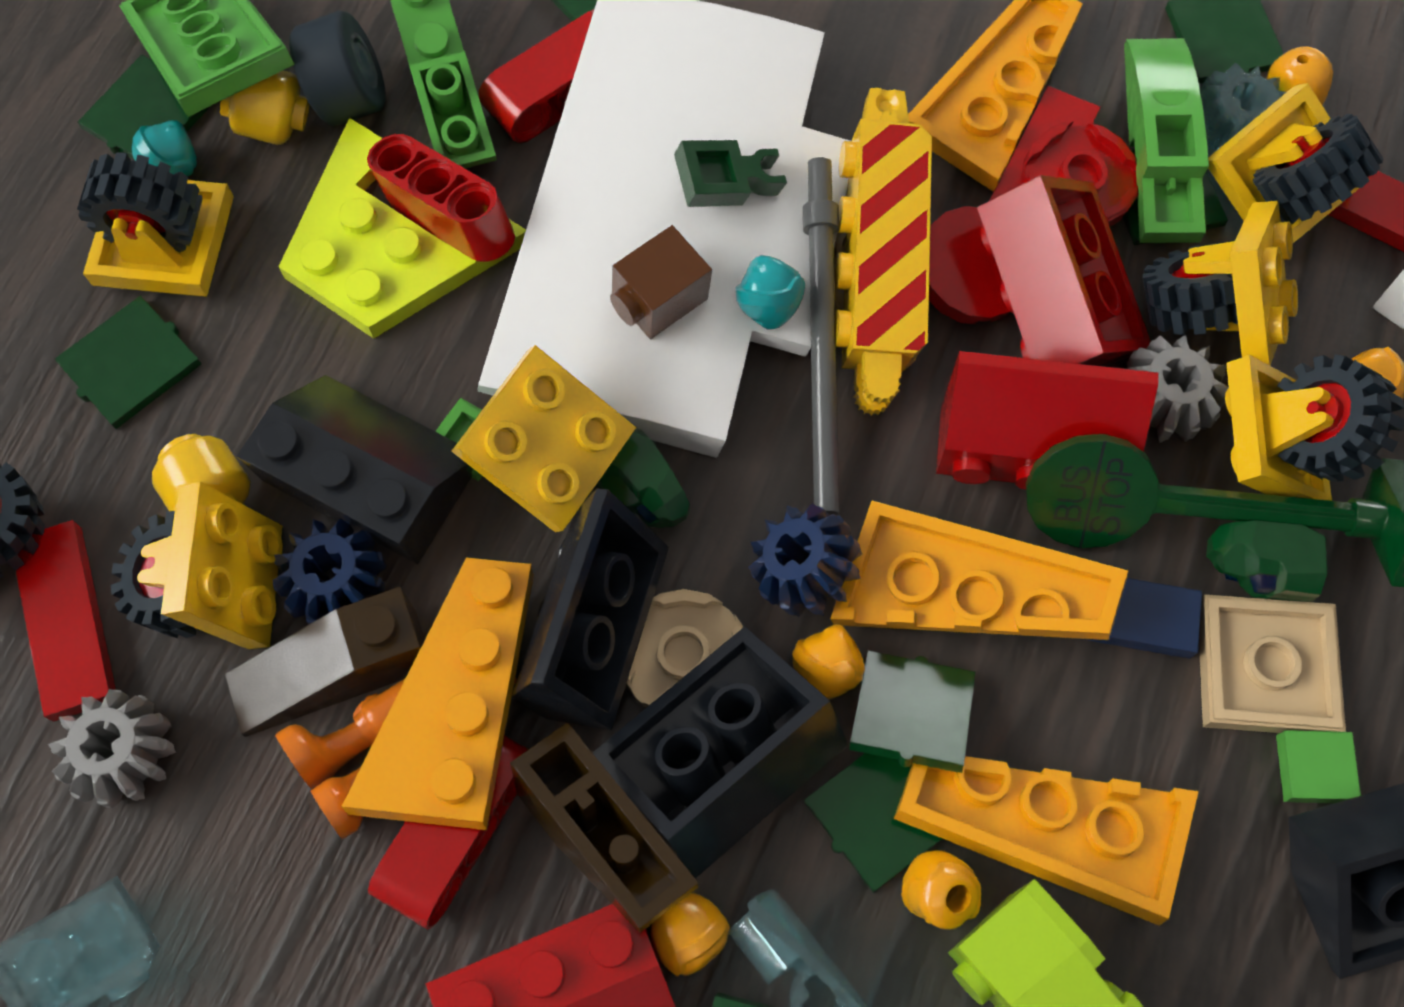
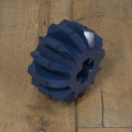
[748,503,863,617]
[272,518,387,625]

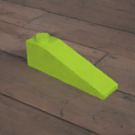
[948,879,1143,1007]

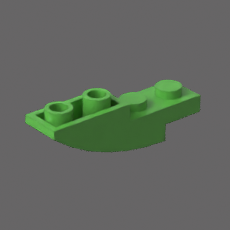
[390,0,497,168]
[1124,38,1209,243]

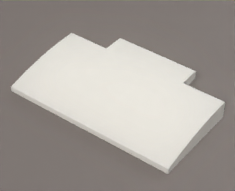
[478,0,849,458]

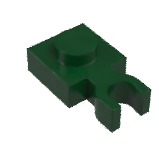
[674,140,787,207]

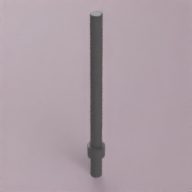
[802,157,839,515]

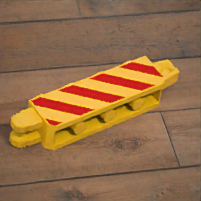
[835,88,932,416]

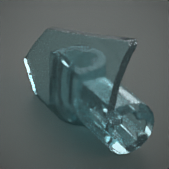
[728,889,869,1007]

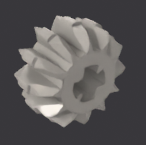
[1126,335,1229,443]
[48,689,176,808]

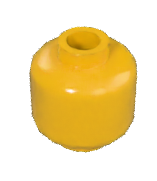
[220,70,310,145]
[152,434,251,511]

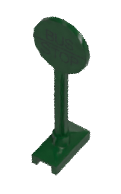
[1026,434,1404,587]

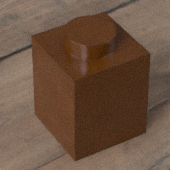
[610,225,713,340]

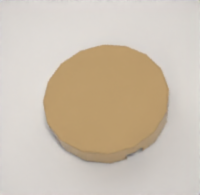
[626,589,743,708]

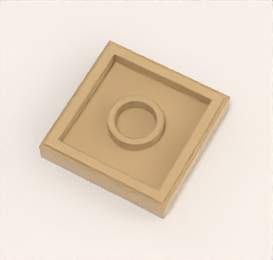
[1199,595,1346,733]

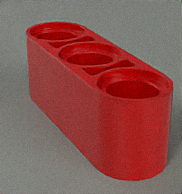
[478,9,594,143]
[367,134,515,262]
[368,735,529,930]

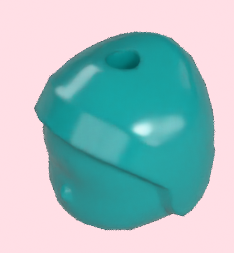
[132,120,197,177]
[735,255,806,330]

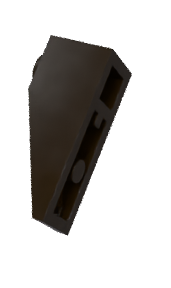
[225,586,425,737]
[510,722,698,933]

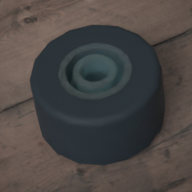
[289,11,386,125]

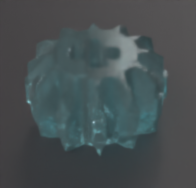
[1200,63,1286,151]

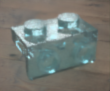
[0,875,161,1007]

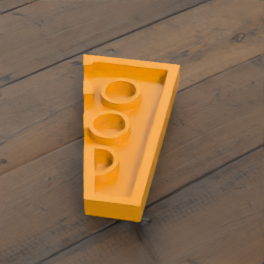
[908,0,1083,192]
[830,500,1128,640]
[342,557,534,830]
[894,756,1199,926]

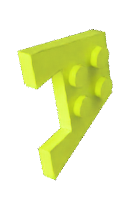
[279,118,526,339]

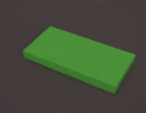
[120,0,294,117]

